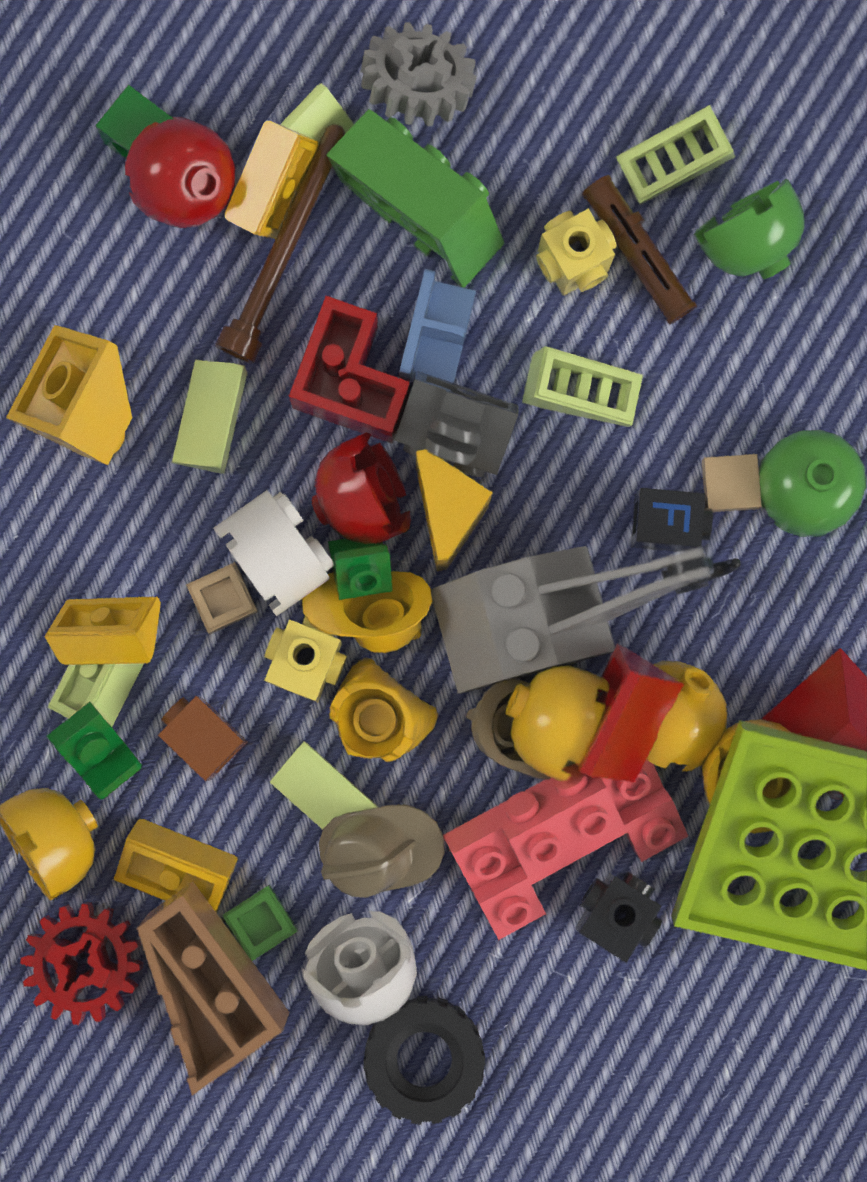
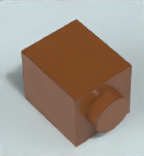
[158,696,248,781]

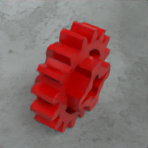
[20,902,144,1025]

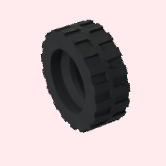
[364,996,485,1125]

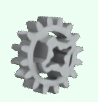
[361,22,477,126]

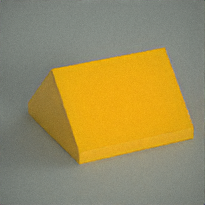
[416,449,492,571]

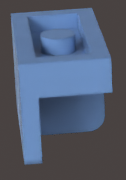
[399,269,476,387]

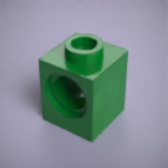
[95,85,173,159]

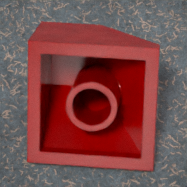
[761,648,867,800]

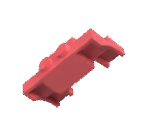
[443,759,688,940]

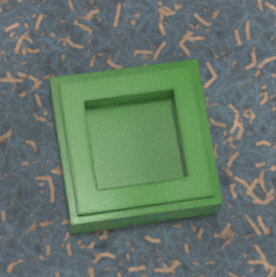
[222,884,298,961]

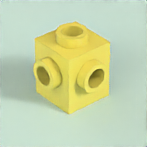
[536,208,617,296]
[264,617,347,703]

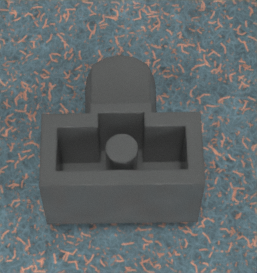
[394,371,518,477]

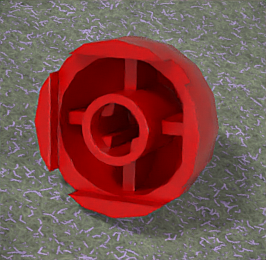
[125,117,235,228]
[312,432,411,544]

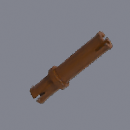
[582,174,697,325]

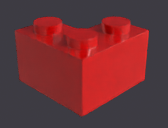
[289,296,410,444]

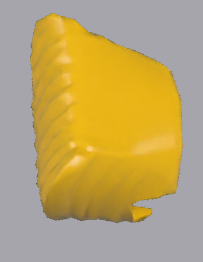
[329,657,438,762]

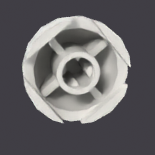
[303,911,417,1025]

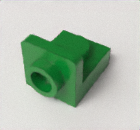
[328,539,393,600]
[47,702,142,800]

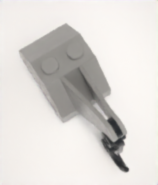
[431,546,741,694]

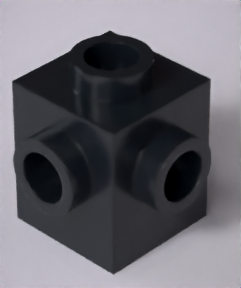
[575,871,662,963]

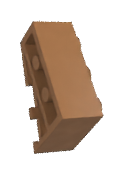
[137,881,290,1096]

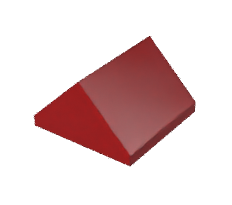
[577,644,684,782]

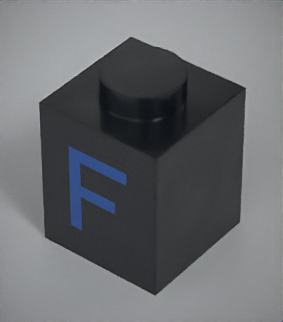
[630,488,713,552]

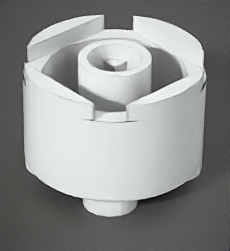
[214,490,335,616]

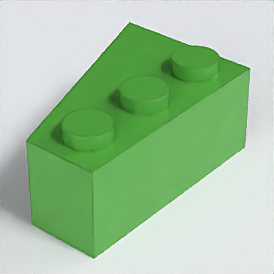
[326,109,505,288]

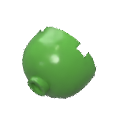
[694,179,805,279]
[759,430,866,537]

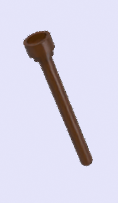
[215,124,345,364]

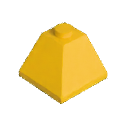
[6,325,132,466]

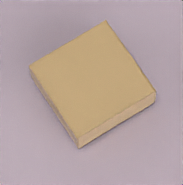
[701,454,762,512]
[186,562,258,634]

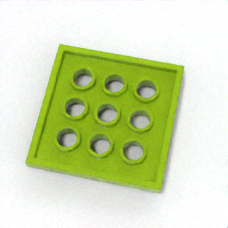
[671,720,867,970]

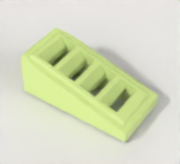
[616,105,735,204]
[522,346,643,427]

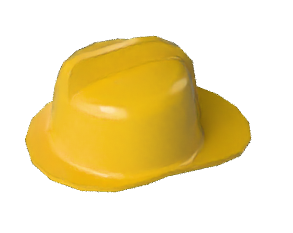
[302,571,432,653]

